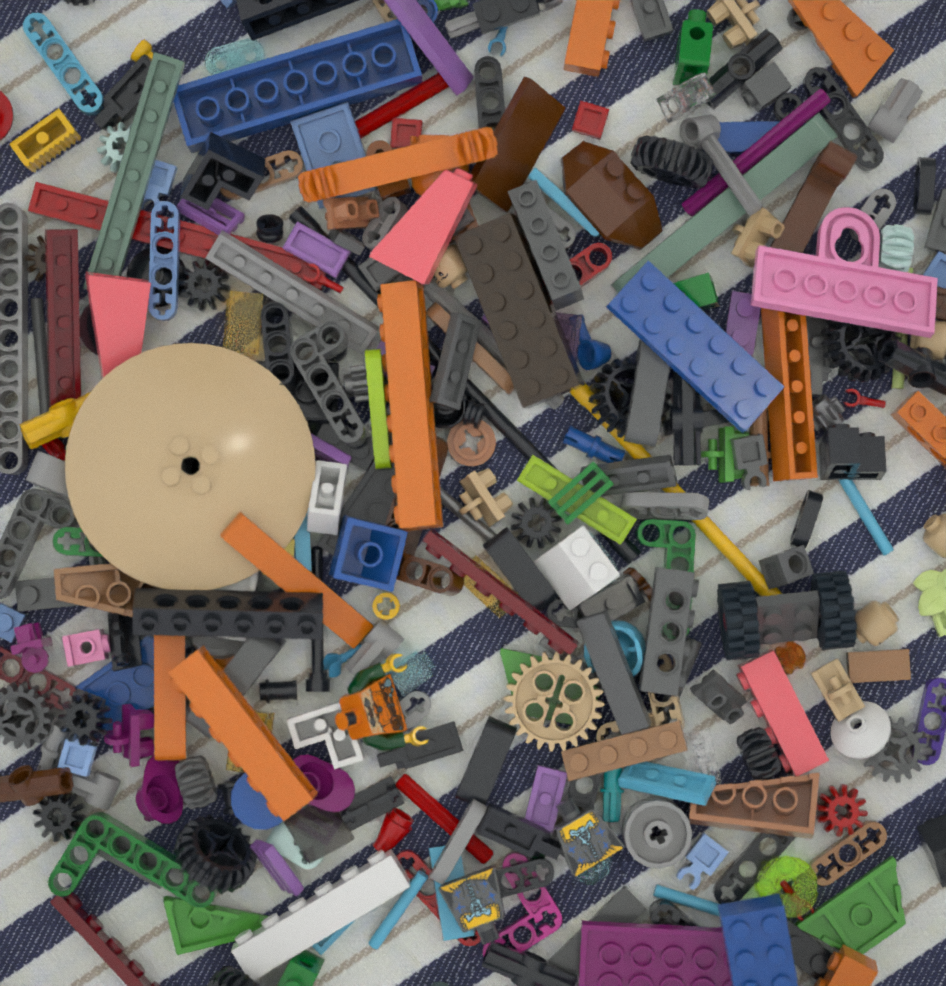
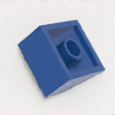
[329,515,408,592]

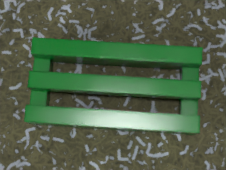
[548,461,614,525]

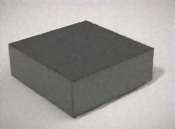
[328,229,365,256]

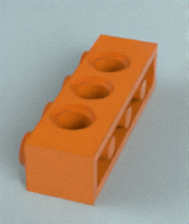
[891,391,946,468]

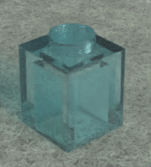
[387,650,435,697]

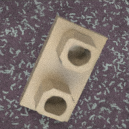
[706,0,760,49]
[731,207,785,268]
[459,468,513,527]
[810,658,865,722]

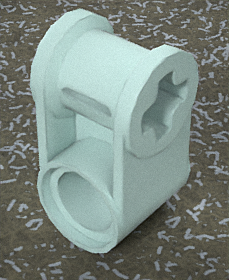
[265,821,325,869]

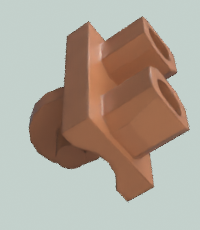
[323,197,379,230]

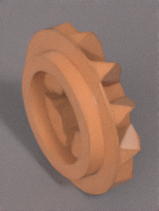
[447,419,496,467]

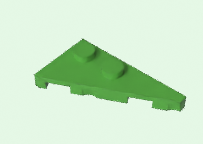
[163,896,268,955]

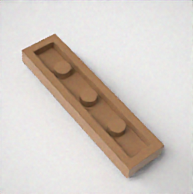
[561,720,688,781]

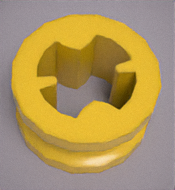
[372,592,400,620]

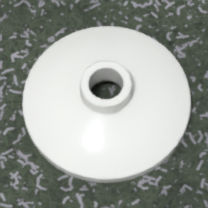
[831,701,891,759]

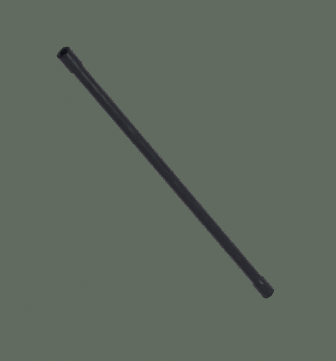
[289,206,641,565]

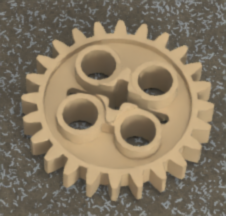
[504,651,604,752]

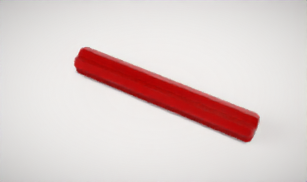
[355,73,449,138]
[395,774,494,864]

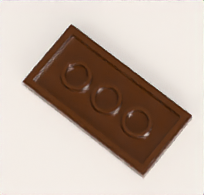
[470,76,566,213]

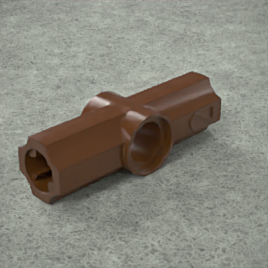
[0,765,74,806]

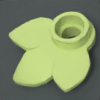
[913,569,946,616]

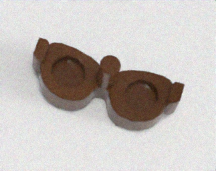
[623,567,652,609]

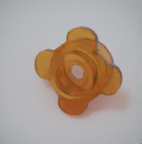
[774,641,806,675]

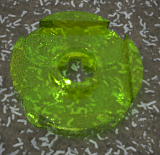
[754,856,818,918]

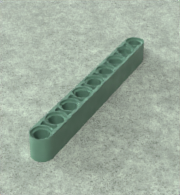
[611,113,838,293]

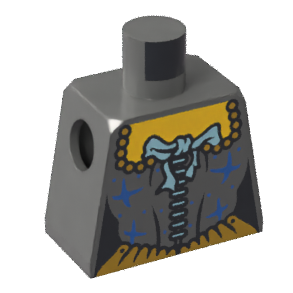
[554,797,624,877]
[439,864,505,944]

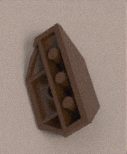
[561,141,663,250]

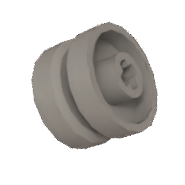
[621,796,692,869]

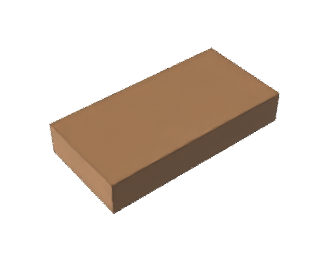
[846,649,911,683]

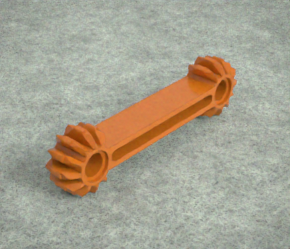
[298,127,498,203]

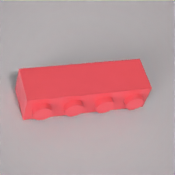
[736,649,829,776]

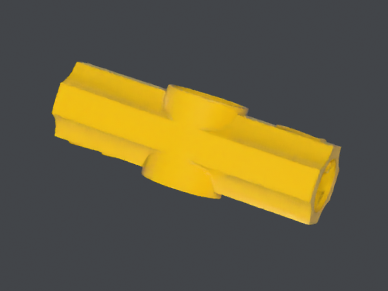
[19,392,90,450]

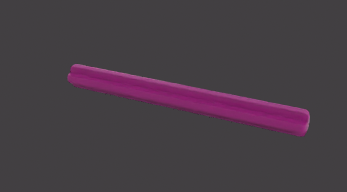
[682,89,831,216]

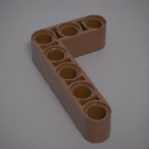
[751,141,858,284]
[385,435,464,596]

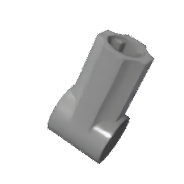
[867,78,923,143]
[345,619,404,676]
[71,771,121,810]

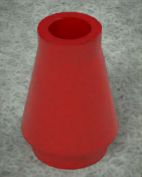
[373,808,414,853]

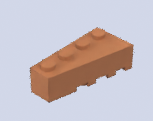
[689,772,820,839]

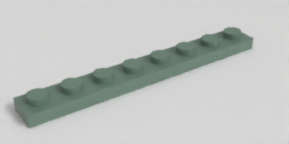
[83,52,185,289]

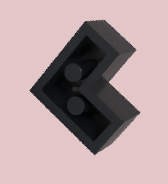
[180,132,266,210]
[819,424,887,480]

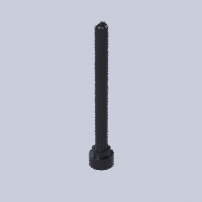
[306,545,330,692]

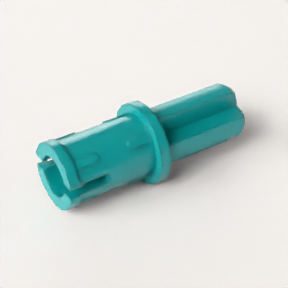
[600,768,624,822]

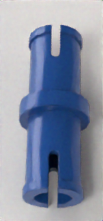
[562,425,625,463]

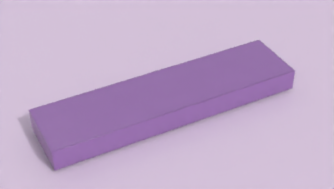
[384,0,474,95]

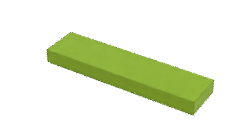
[517,455,637,545]

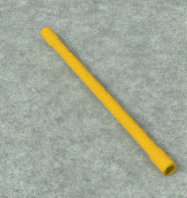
[569,382,782,597]

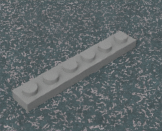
[206,230,379,355]

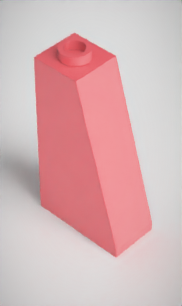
[369,167,478,285]
[85,271,151,379]

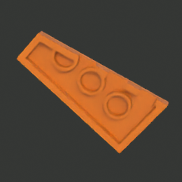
[788,0,894,97]

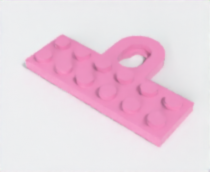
[751,207,938,338]

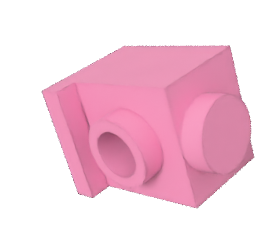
[62,629,111,667]

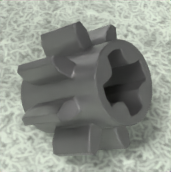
[343,365,369,403]
[812,394,845,432]

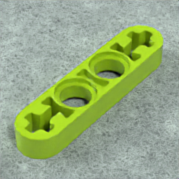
[365,349,392,469]

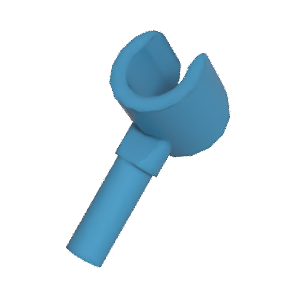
[488,26,508,57]
[323,644,362,678]

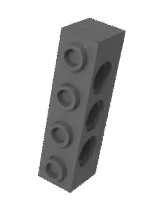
[508,180,584,311]
[638,567,699,696]

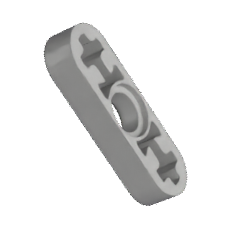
[621,492,709,520]
[429,799,487,885]

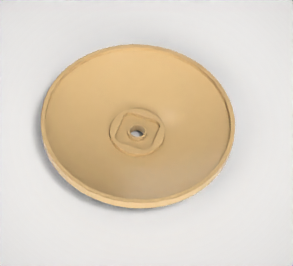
[65,343,316,590]

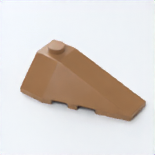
[53,563,164,617]

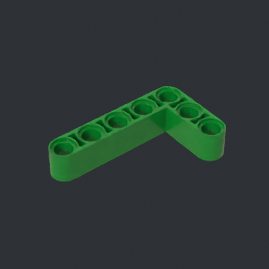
[48,812,218,908]

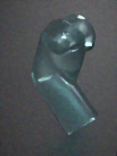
[577,855,612,885]

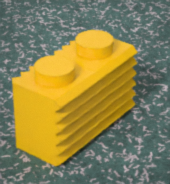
[9,108,81,173]

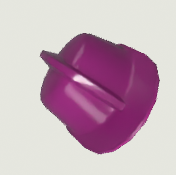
[293,754,355,812]
[135,755,183,824]

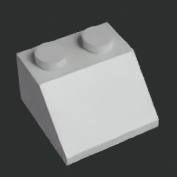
[533,525,620,611]

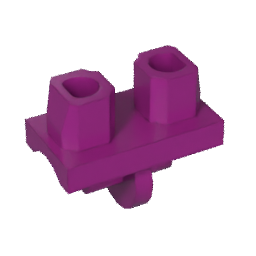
[10,622,53,673]
[104,704,154,767]

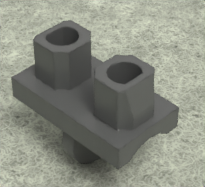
[690,669,747,724]

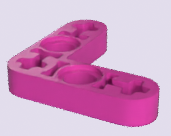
[483,851,562,956]

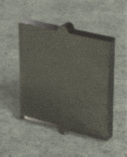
[283,805,355,864]

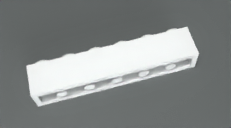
[231,849,410,980]

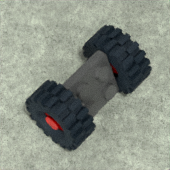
[717,570,857,661]

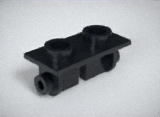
[107,612,143,672]
[340,776,405,831]

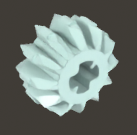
[97,122,132,173]
[878,224,914,272]

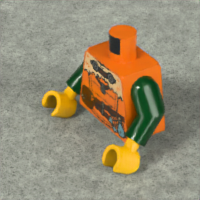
[335,653,429,751]

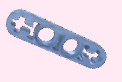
[148,201,181,321]

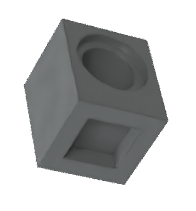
[741,62,792,113]
[758,545,814,589]

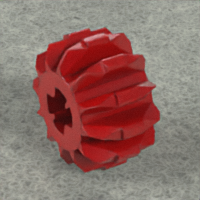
[816,784,868,837]

